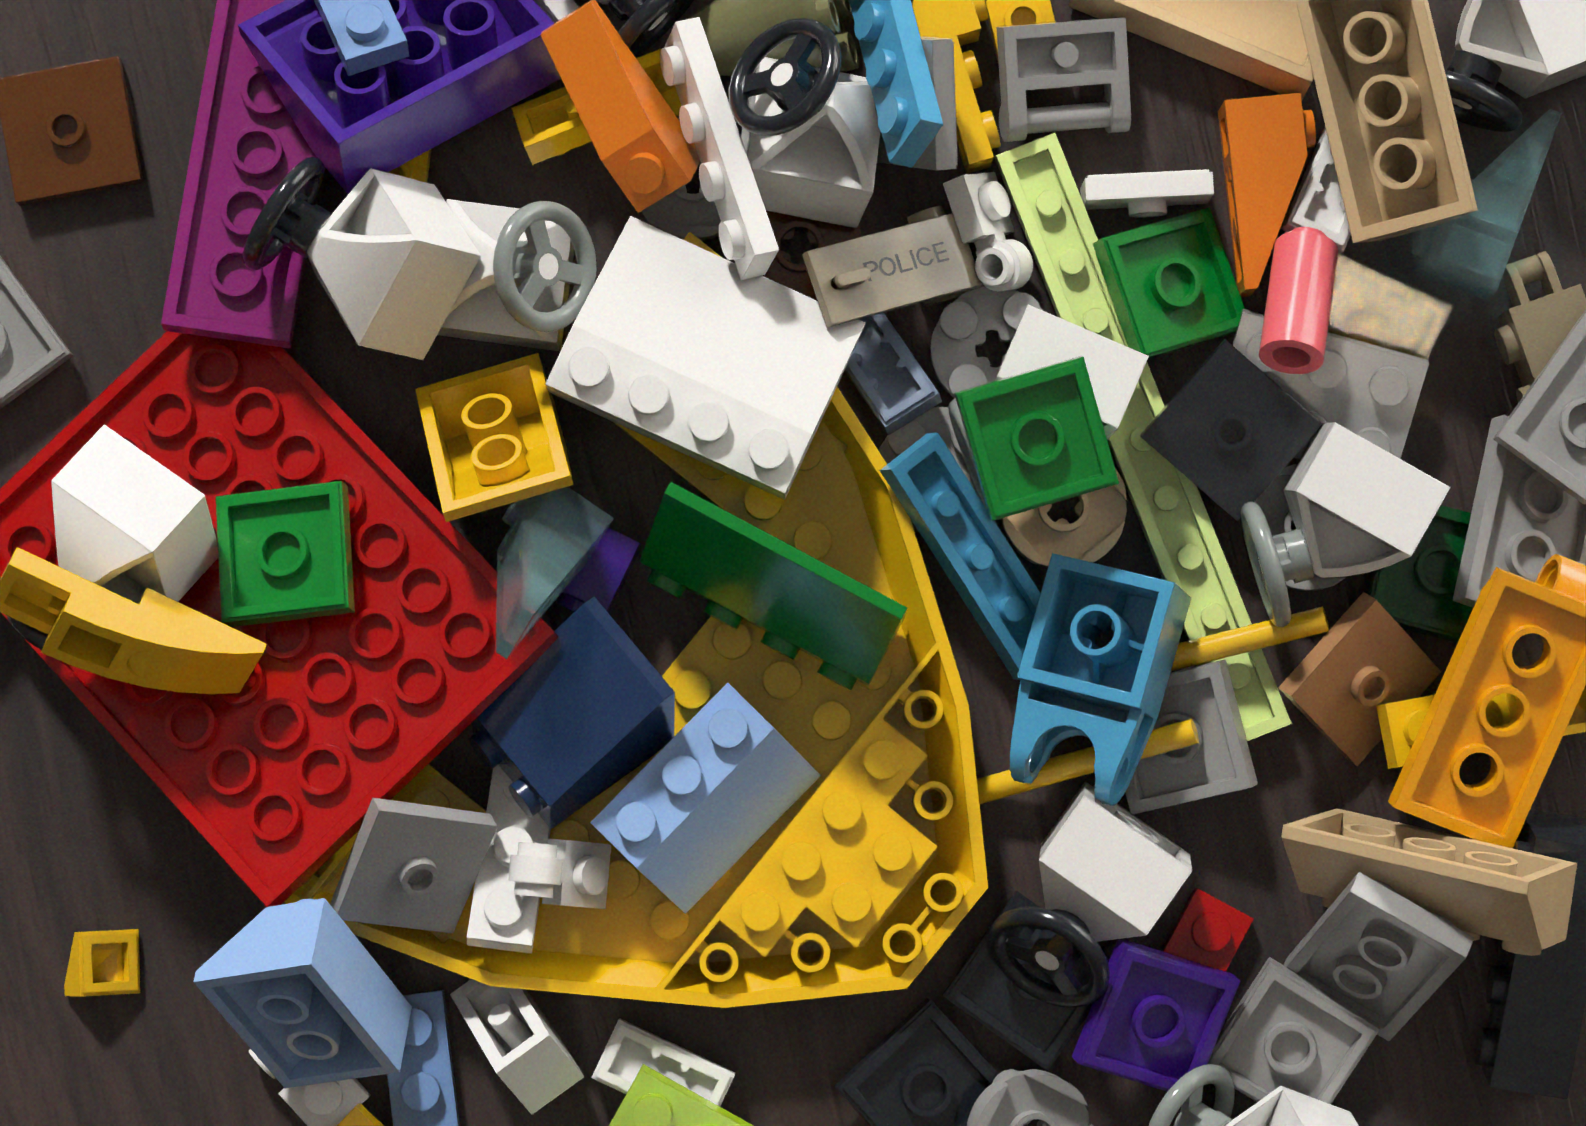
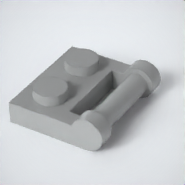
[996,18,1131,142]

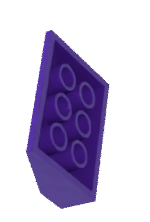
[238,0,561,194]

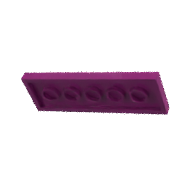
[161,0,317,348]

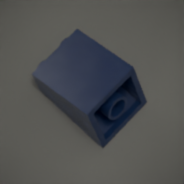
[469,596,675,829]

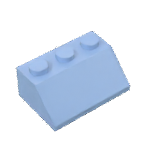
[590,683,821,914]
[193,898,412,1088]

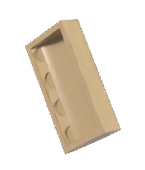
[1068,0,1314,100]

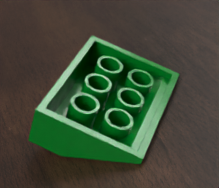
[639,482,907,690]

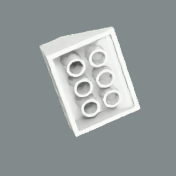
[546,216,866,500]

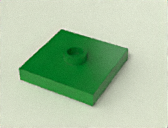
[1093,207,1245,359]
[954,356,1119,521]
[216,481,355,627]

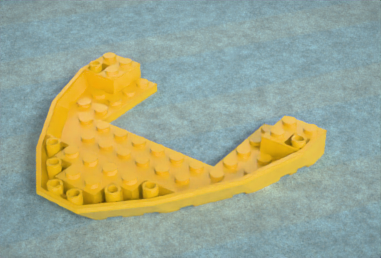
[198,232,988,1008]

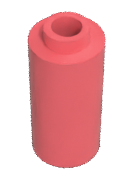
[1259,227,1338,374]

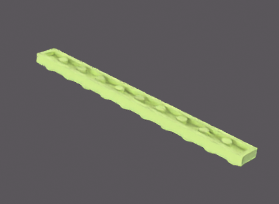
[995,133,1292,741]

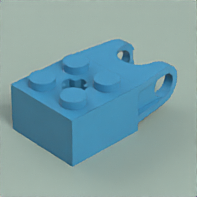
[1010,553,1191,806]

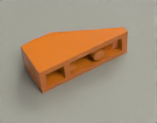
[540,0,701,213]
[1218,93,1316,298]

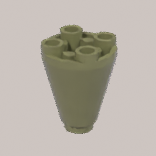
[689,0,859,76]

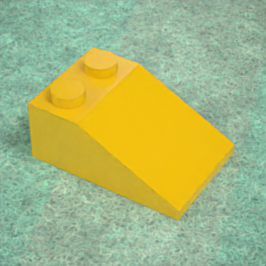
[415,353,573,522]

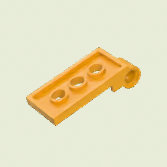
[1388,554,1586,848]

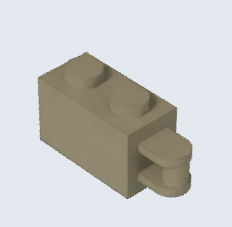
[1494,251,1586,403]

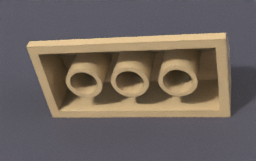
[1295,0,1478,243]
[1281,808,1577,956]

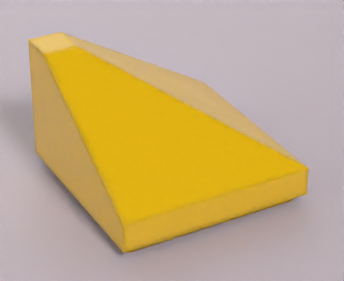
[64,929,140,997]

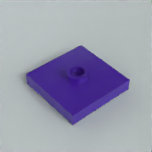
[1072,939,1240,1092]

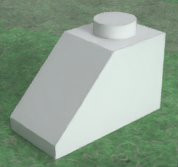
[450,979,584,1115]

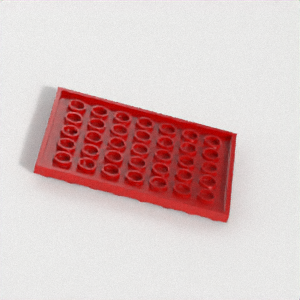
[0,331,559,907]

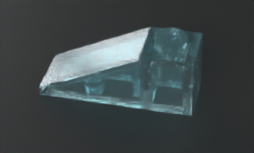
[1411,109,1562,300]
[496,487,614,659]

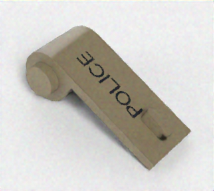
[802,206,983,328]

